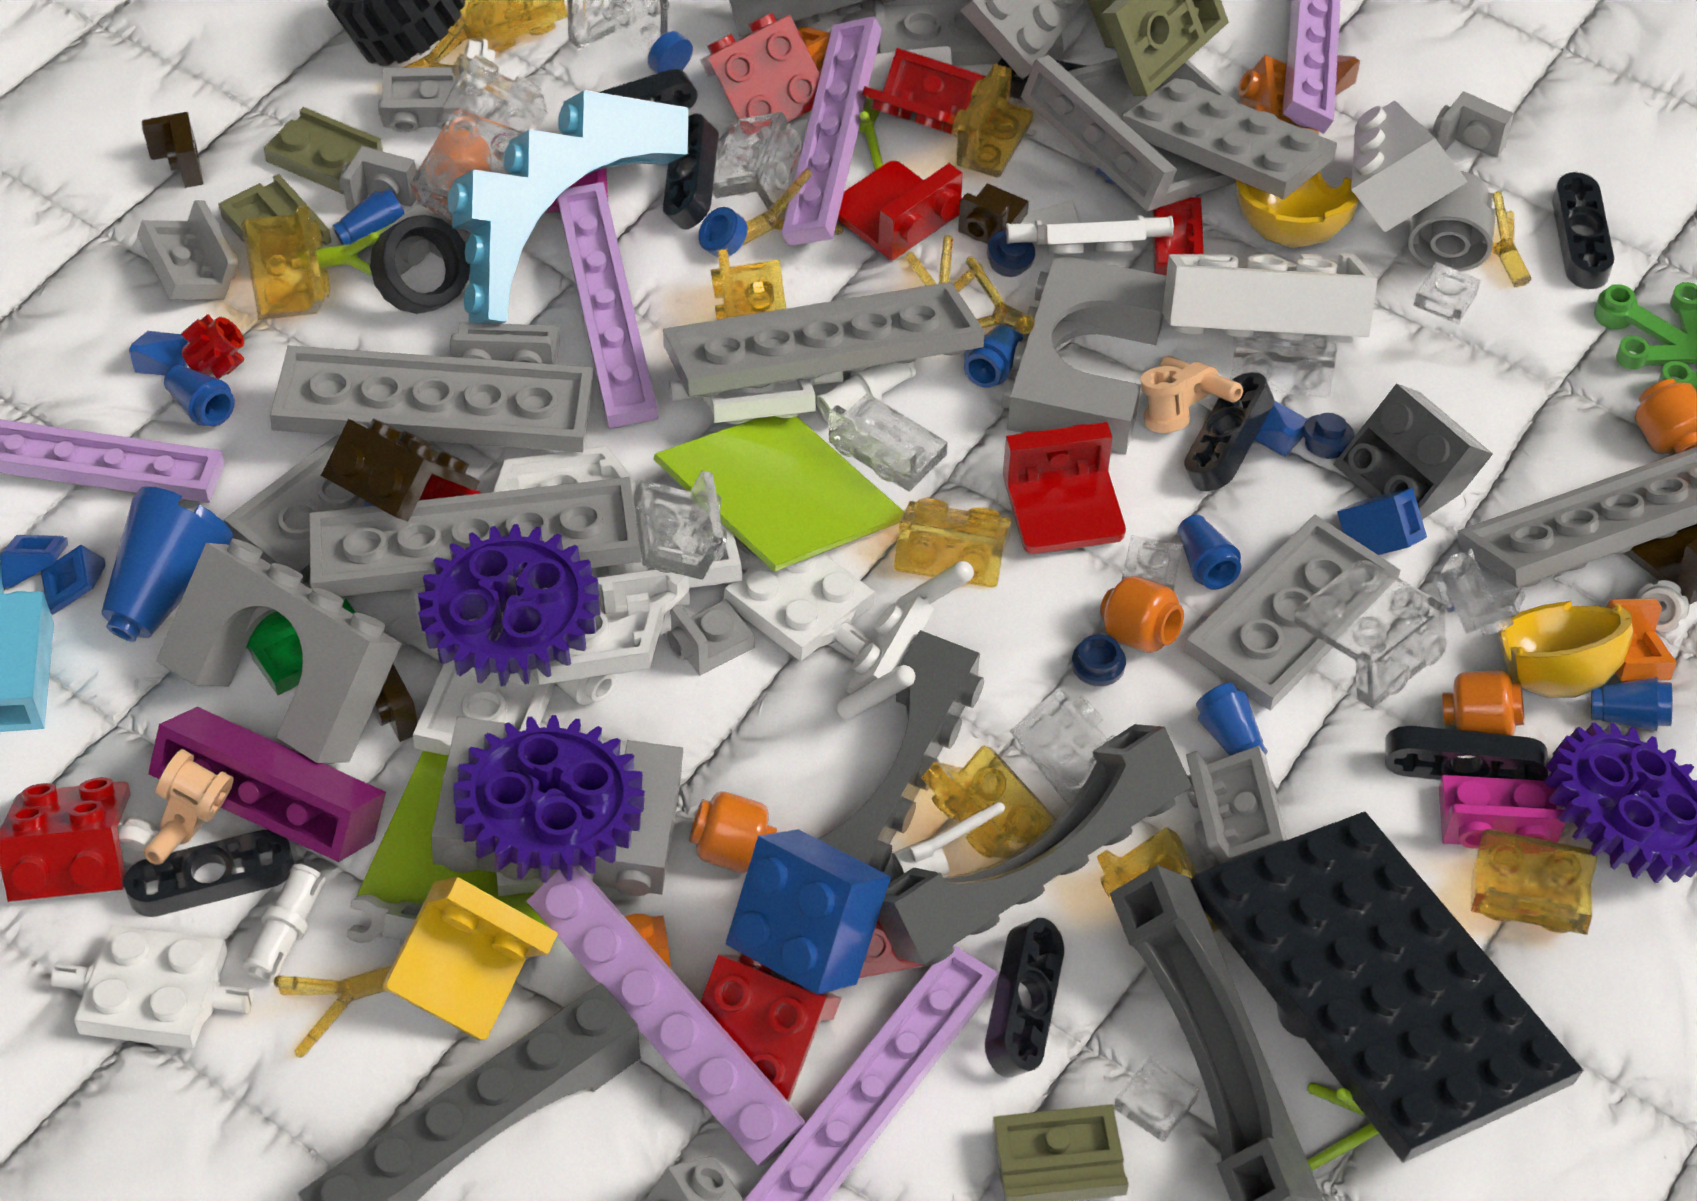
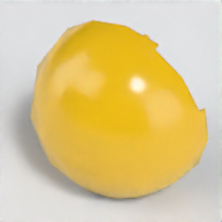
[1236,171,1359,248]
[1496,601,1633,698]

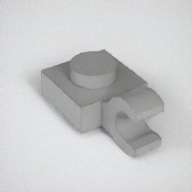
[346,895,423,946]

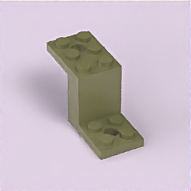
[1087,0,1229,96]

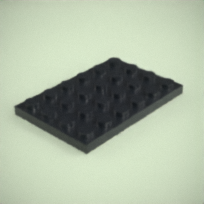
[1191,811,1584,1163]

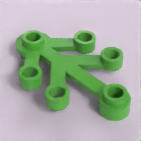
[1594,282,1697,390]

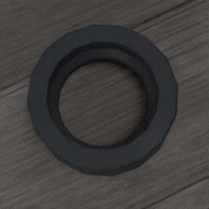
[370,215,470,314]

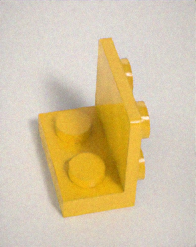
[383,877,558,1040]

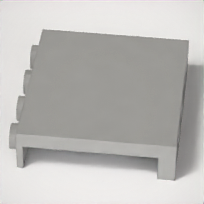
[1021,28,1236,211]

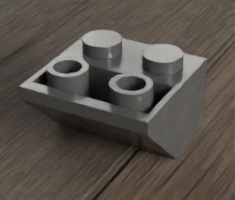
[1333,383,1493,520]

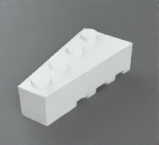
[1162,254,1377,343]

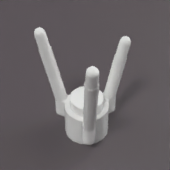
[891,802,1005,877]

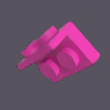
[1438,775,1566,852]

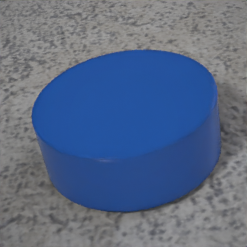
[648,31,693,74]
[698,207,747,258]

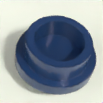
[987,230,1036,277]
[1303,413,1355,459]
[1071,634,1126,686]

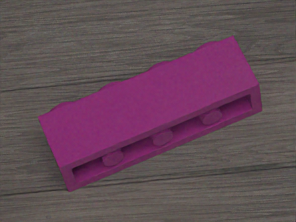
[148,707,386,862]

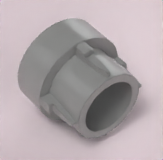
[1408,171,1496,272]

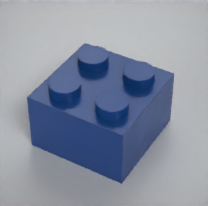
[725,829,891,995]

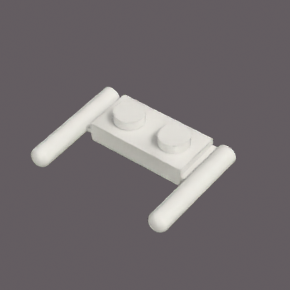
[837,561,974,720]

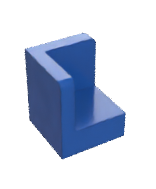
[1337,487,1427,555]

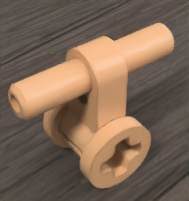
[1140,356,1243,433]
[144,749,234,865]

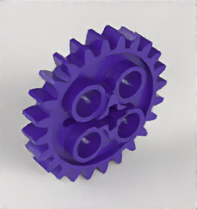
[418,524,601,686]
[453,715,645,883]
[1545,722,1697,883]

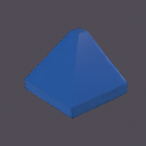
[129,331,188,376]
[1255,401,1307,457]
[0,535,68,587]
[41,545,106,615]

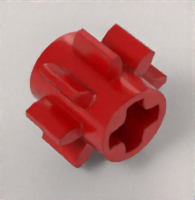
[181,314,245,379]

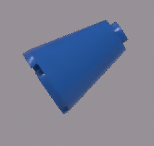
[101,487,233,642]

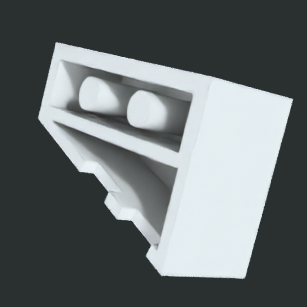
[1351,100,1468,232]

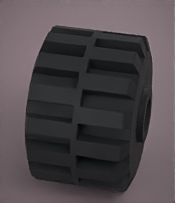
[327,0,465,66]

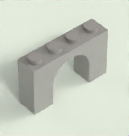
[1001,254,1166,455]
[156,539,402,763]
[431,716,684,896]

